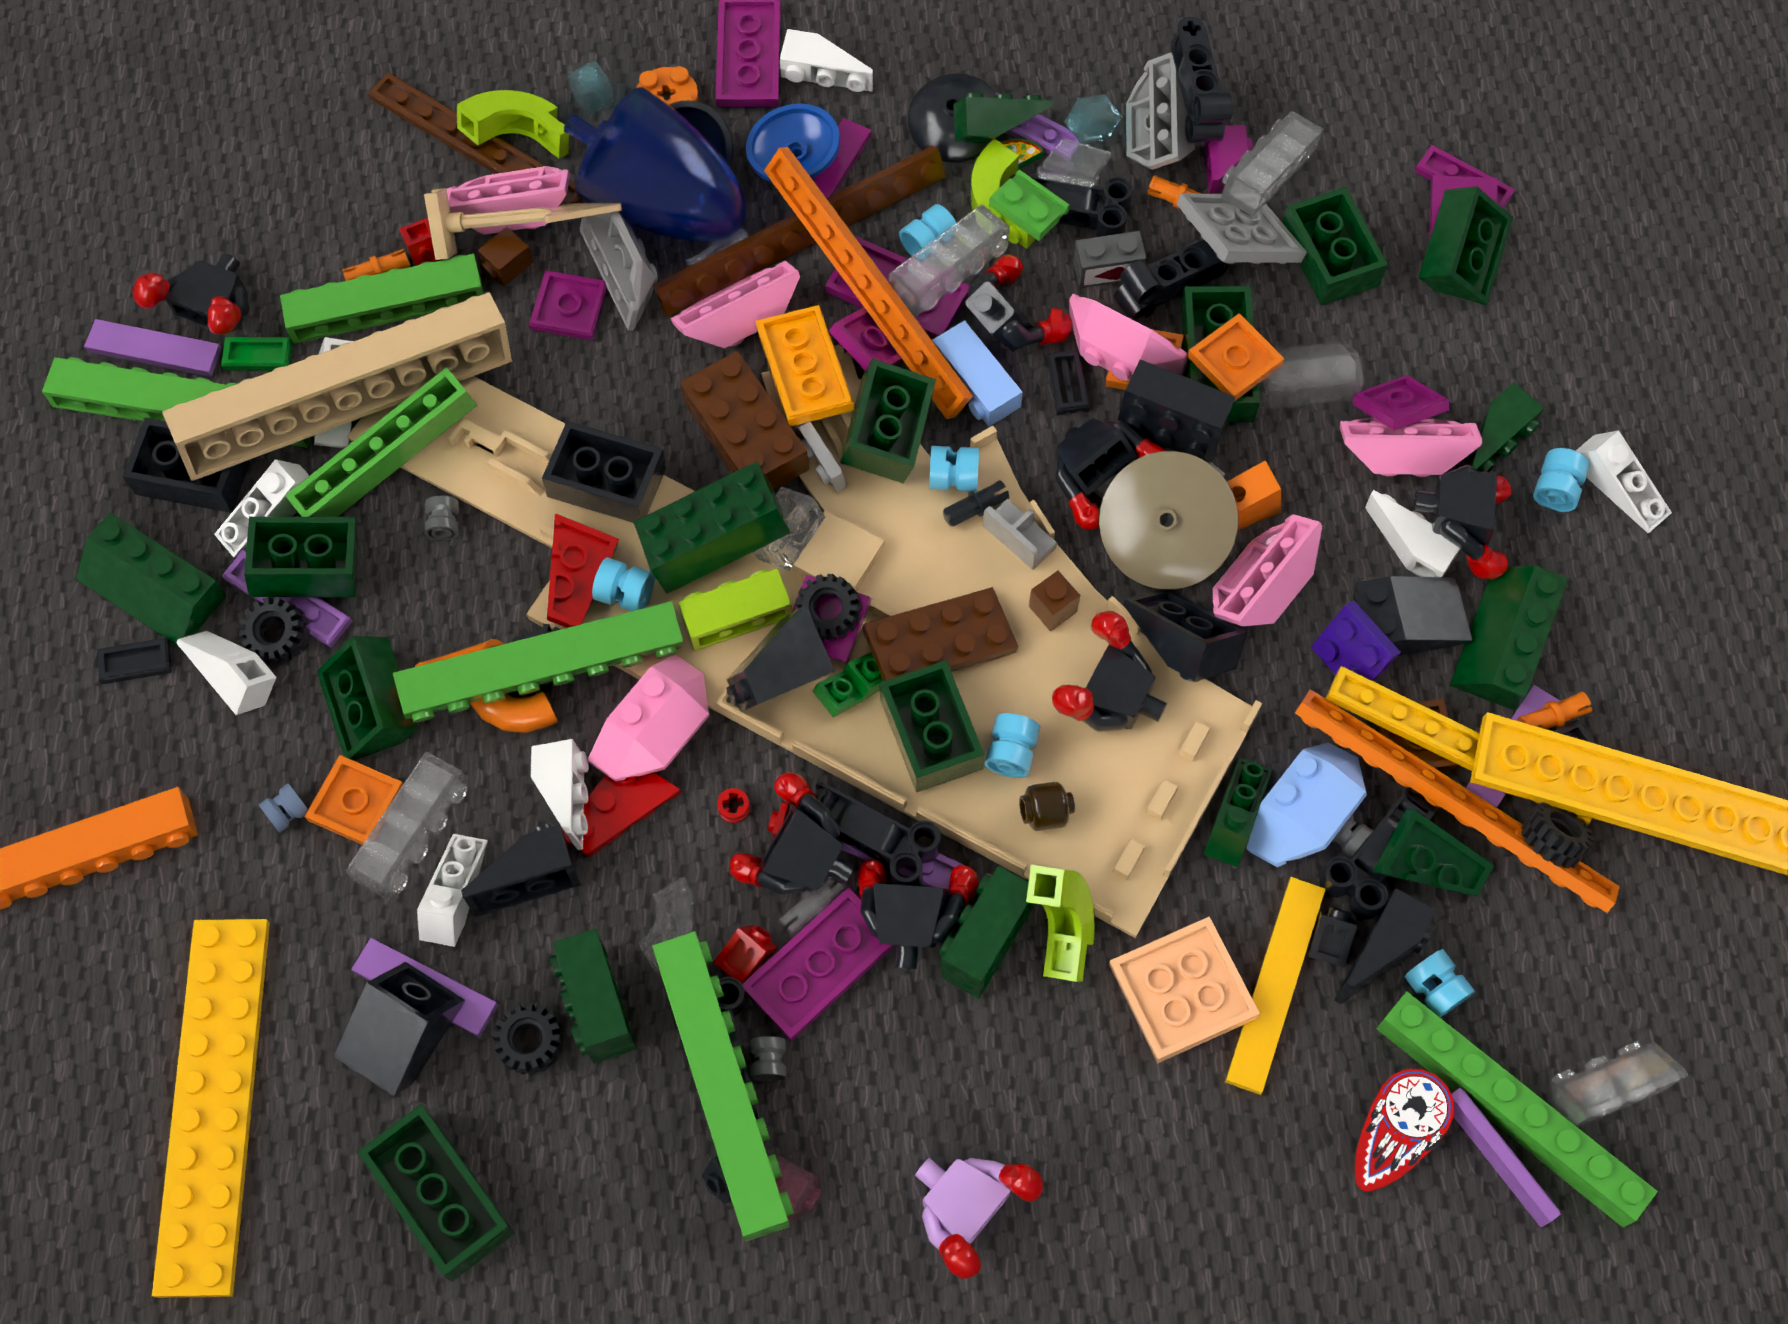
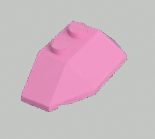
[447,166,570,235]
[671,261,800,348]
[1069,294,1188,381]
[1340,418,1482,477]
[1212,514,1322,626]
[587,655,709,782]

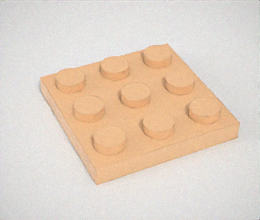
[1109,917,1260,1063]

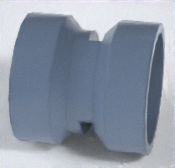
[258,783,308,833]

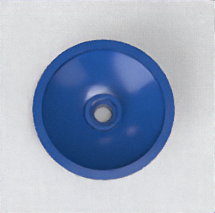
[746,104,841,182]

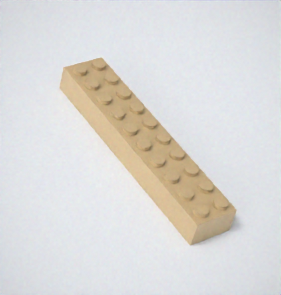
[162,292,512,481]

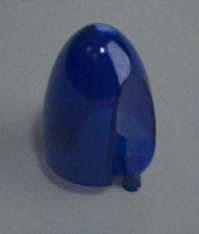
[564,87,746,242]

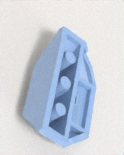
[1246,743,1367,867]

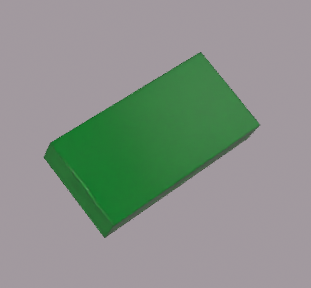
[221,337,293,371]

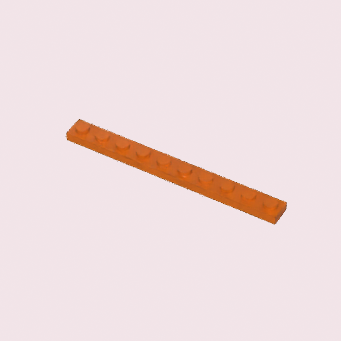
[764,147,973,419]
[1295,689,1620,913]

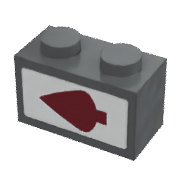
[1073,231,1146,288]

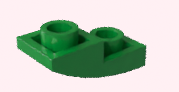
[812,652,883,718]

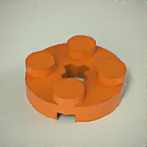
[635,66,698,119]

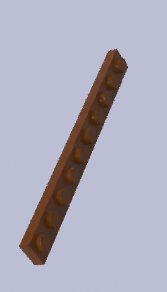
[653,145,946,317]

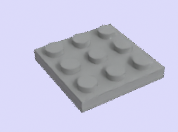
[1177,193,1307,264]

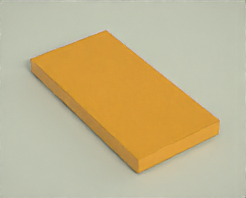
[755,305,854,427]

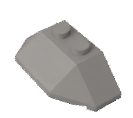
[1126,52,1195,170]
[580,211,658,331]

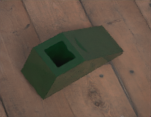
[954,92,1054,143]
[1470,382,1544,472]
[1203,758,1272,867]

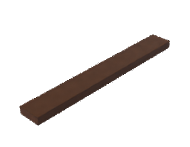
[368,72,587,207]

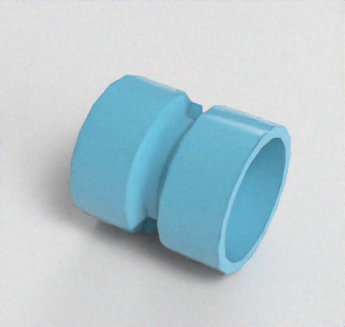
[899,204,960,264]
[929,446,979,492]
[1533,448,1590,512]
[592,557,655,612]
[984,713,1041,778]
[1404,949,1476,1018]

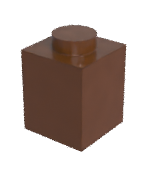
[478,227,533,286]
[1029,570,1081,631]

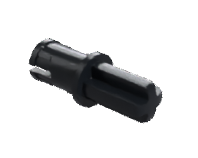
[943,480,1010,527]

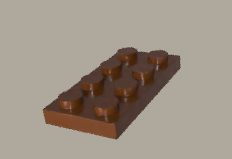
[862,587,1019,681]

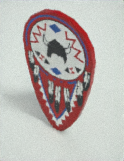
[1355,1069,1454,1192]

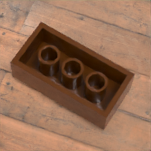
[680,351,809,489]

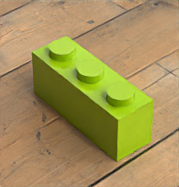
[678,568,792,652]

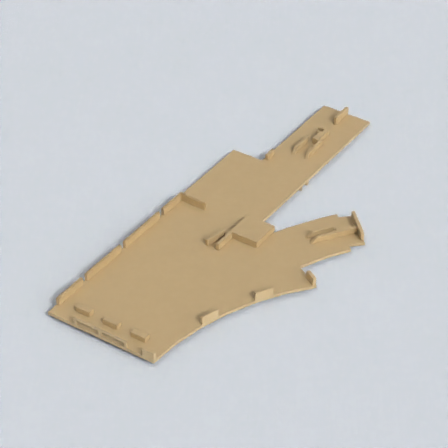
[347,345,1262,938]

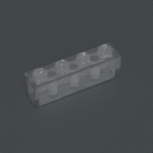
[1221,111,1324,217]
[888,204,1010,317]
[345,751,468,901]

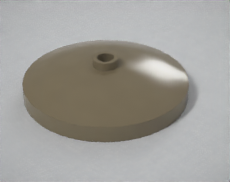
[1099,451,1239,589]

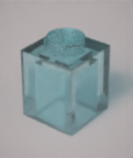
[568,60,614,117]
[1064,94,1122,144]

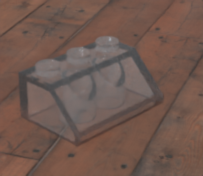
[1259,341,1365,411]
[1545,1041,1689,1127]

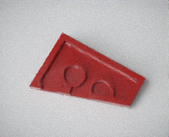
[547,513,619,628]
[563,772,682,858]

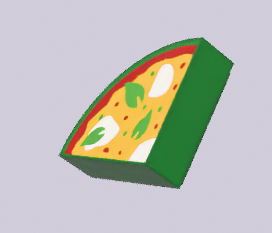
[1001,139,1044,170]

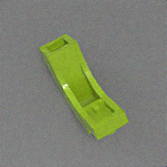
[457,90,569,159]
[971,138,1035,249]
[1026,865,1095,982]

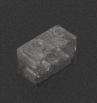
[753,487,825,571]

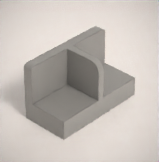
[983,499,1057,570]

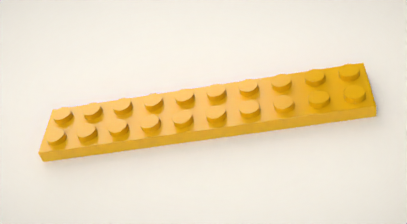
[1470,712,1788,875]
[152,919,270,1298]

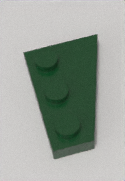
[1373,809,1494,897]

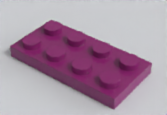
[715,0,781,107]
[825,236,969,339]
[742,887,895,1042]

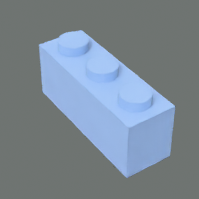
[932,320,1023,427]

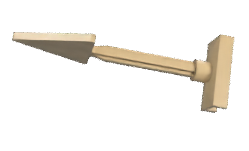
[424,188,622,260]

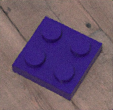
[1311,601,1401,682]

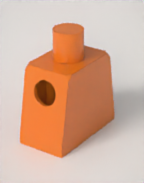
[1227,461,1281,530]

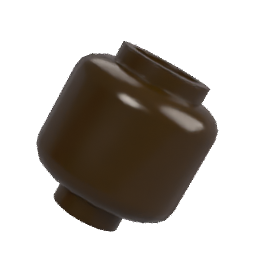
[1019,782,1075,831]

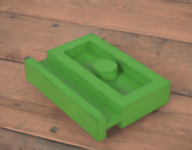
[989,169,1070,241]

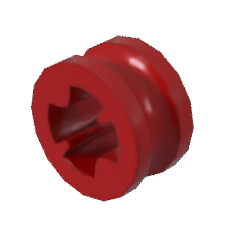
[717,788,750,823]

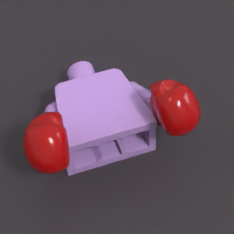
[915,1158,1043,1279]

